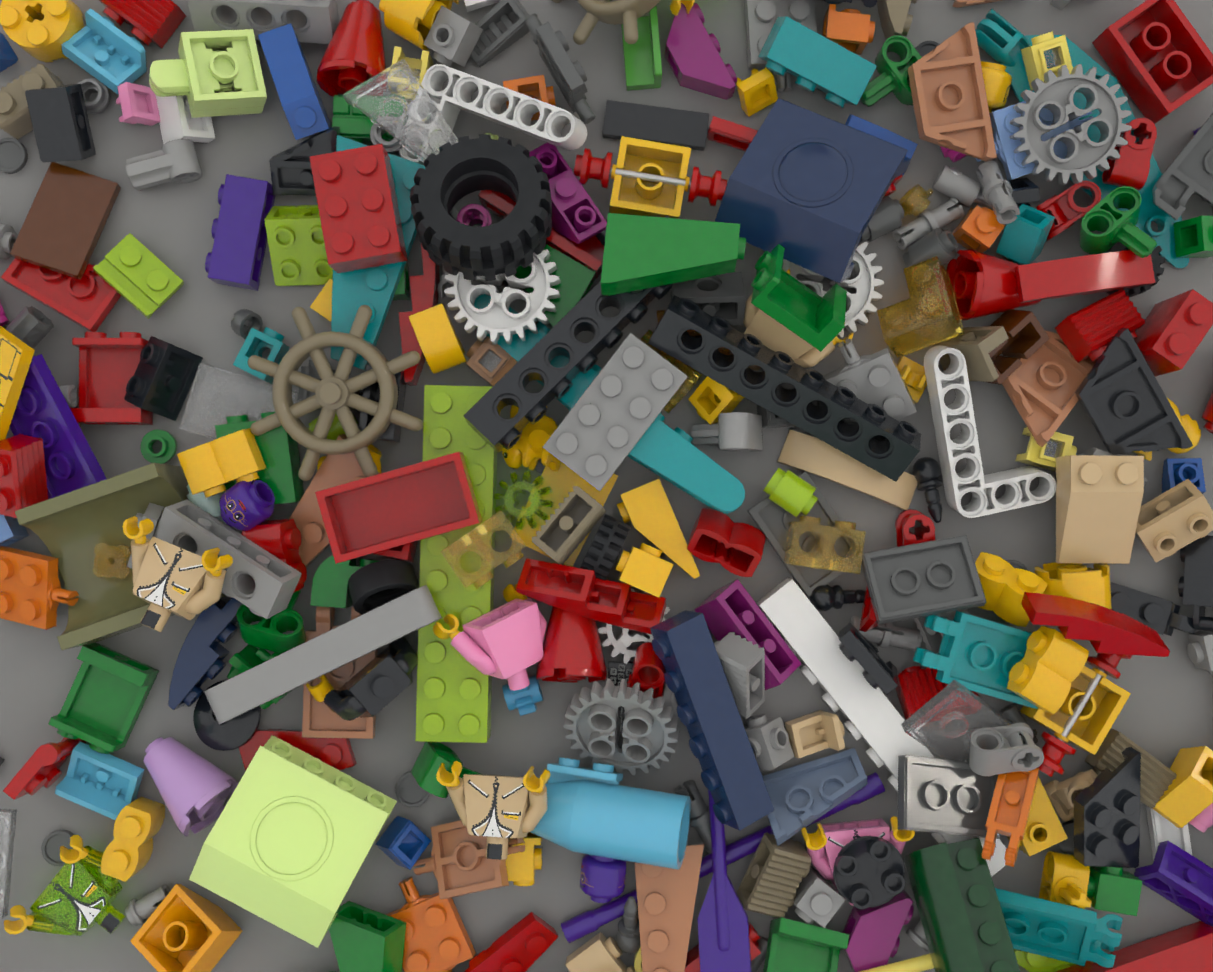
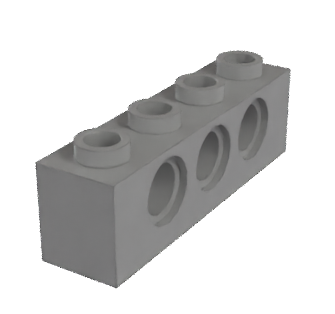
[187,0,339,44]
[154,500,302,619]

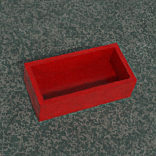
[315,452,482,564]

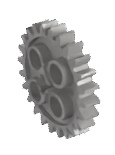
[1010,64,1132,185]
[563,679,680,775]

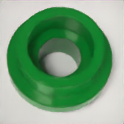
[140,429,177,464]

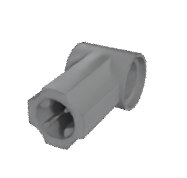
[125,139,202,190]

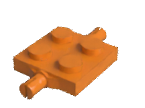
[0,546,79,630]
[386,877,476,972]

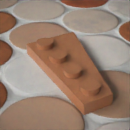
[634,844,704,972]

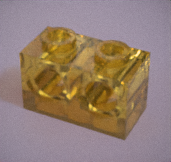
[441,510,526,589]
[784,515,866,574]

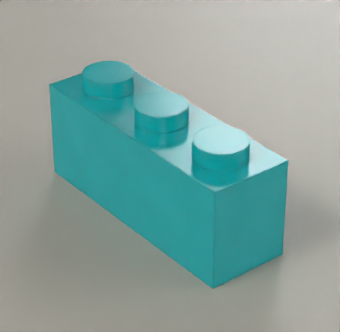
[758,16,877,108]

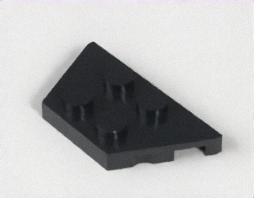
[1075,327,1193,455]
[1074,747,1141,868]

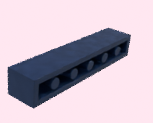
[650,610,774,831]

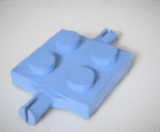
[975,101,1093,181]

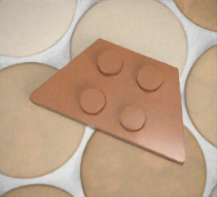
[908,22,997,161]
[1002,330,1097,447]

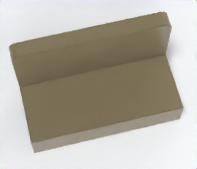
[932,326,1009,382]

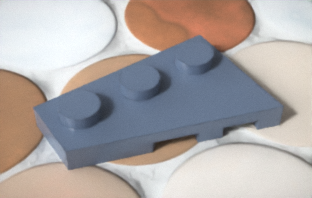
[762,748,868,846]

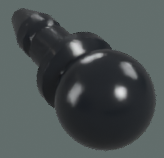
[912,457,943,523]
[808,584,866,611]

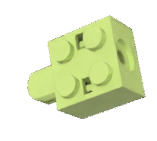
[149,29,267,118]

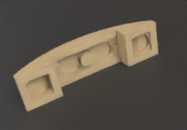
[777,430,918,510]

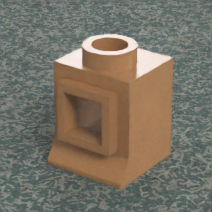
[466,337,517,386]

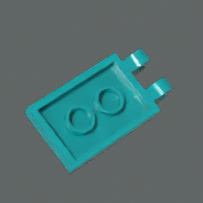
[913,611,1038,709]
[995,888,1123,968]

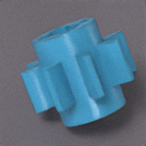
[502,675,544,716]

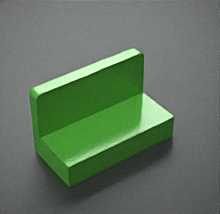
[621,6,662,91]

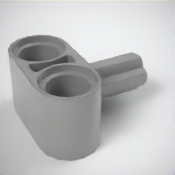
[690,412,763,452]

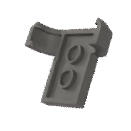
[1152,113,1213,220]

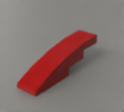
[398,244,440,386]
[1014,250,1155,303]
[516,558,666,634]
[1021,592,1170,657]

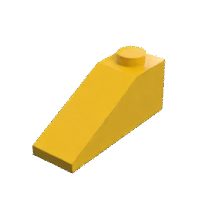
[616,479,700,579]

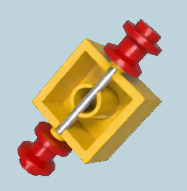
[574,136,727,219]
[1020,653,1132,777]

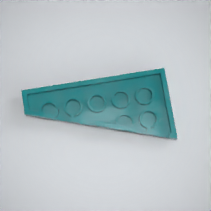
[330,135,425,371]

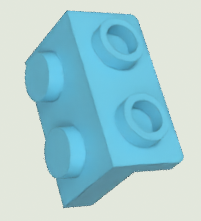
[61,8,147,94]
[55,742,145,820]

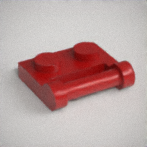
[3,737,86,800]

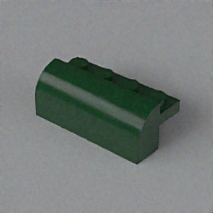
[904,837,1020,972]

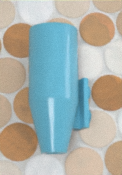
[531,757,691,870]

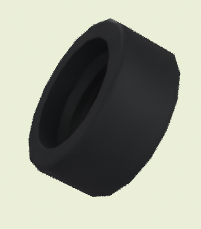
[348,559,419,615]

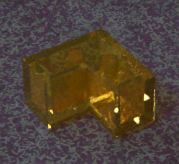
[877,256,965,358]

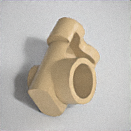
[1043,769,1098,822]

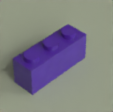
[205,174,276,291]

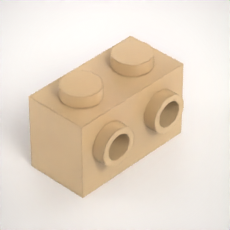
[1135,479,1213,563]

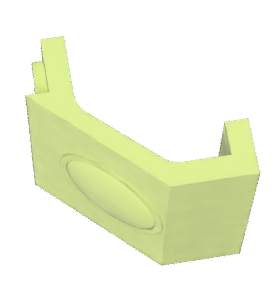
[189,735,397,948]

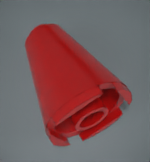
[316,0,387,97]
[943,249,1041,320]
[536,607,607,683]

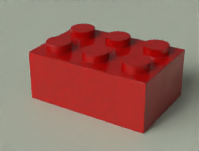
[1092,0,1213,124]
[309,144,408,273]

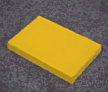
[510,462,618,567]

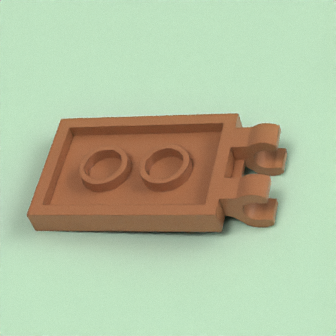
[302,606,378,739]

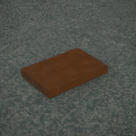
[10,162,121,280]

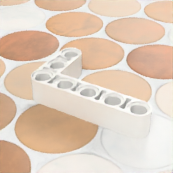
[399,64,587,165]
[924,345,1056,518]

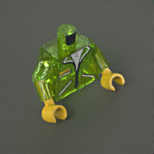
[4,835,126,936]

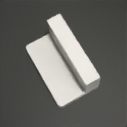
[156,95,215,144]

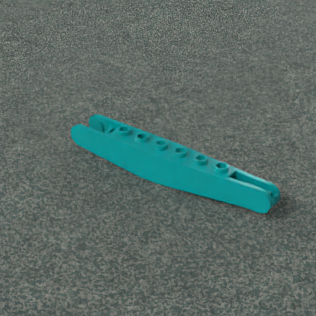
[474,294,745,514]

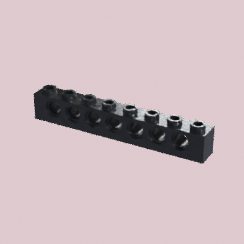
[463,216,673,453]
[648,295,921,482]

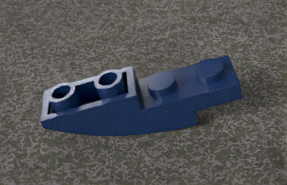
[168,598,242,710]

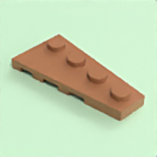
[289,434,380,567]

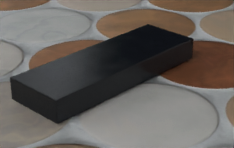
[602,100,709,151]

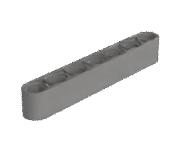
[204,585,442,725]

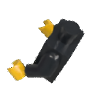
[306,637,418,721]

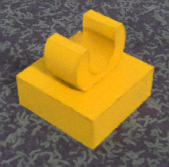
[736,68,778,117]
[896,356,927,403]

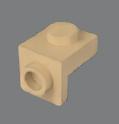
[785,710,845,758]

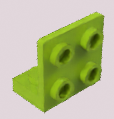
[264,205,333,286]

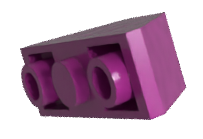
[664,3,737,100]
[529,142,607,244]
[842,890,914,972]

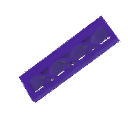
[1134,840,1213,926]

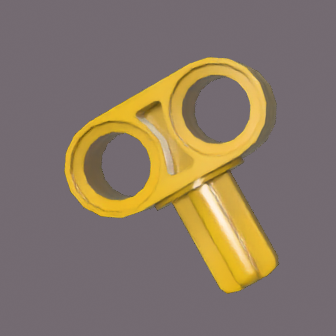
[1039,851,1092,909]

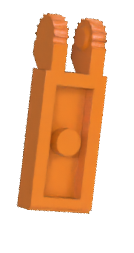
[982,768,1039,867]

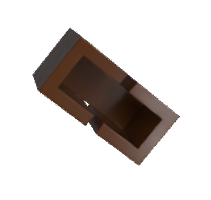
[981,310,1050,385]

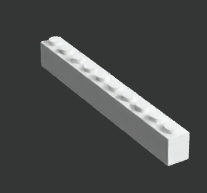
[756,577,1006,877]

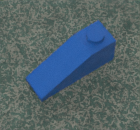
[258,23,332,140]

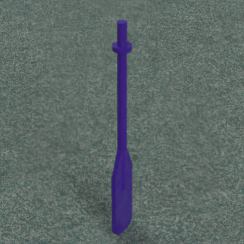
[697,790,752,972]

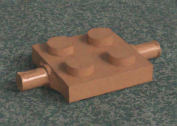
[413,820,525,899]

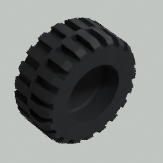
[410,134,553,281]

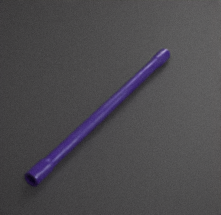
[561,772,885,943]

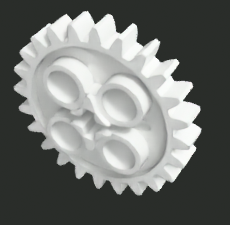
[782,242,884,339]
[444,249,561,345]

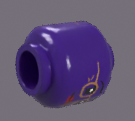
[219,480,275,531]
[580,854,627,903]

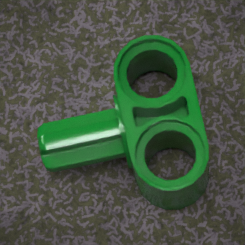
[860,35,922,107]
[1079,186,1157,258]
[236,589,306,654]
[411,742,481,798]

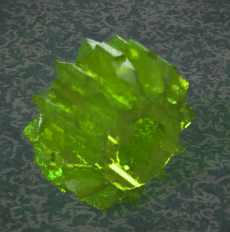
[493,470,554,530]

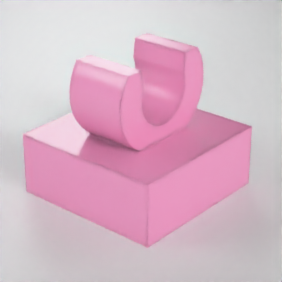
[116,82,161,126]

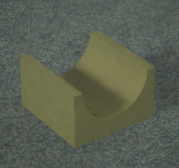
[15,463,227,650]

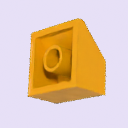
[130,884,243,972]

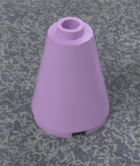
[143,737,239,836]

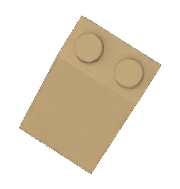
[1056,455,1144,564]

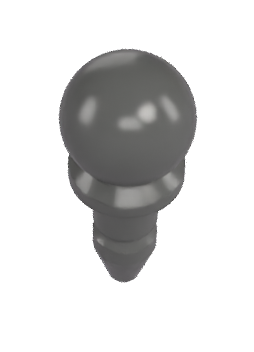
[616,896,641,954]

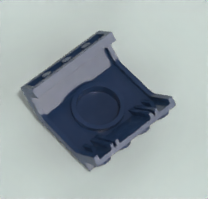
[715,98,911,283]

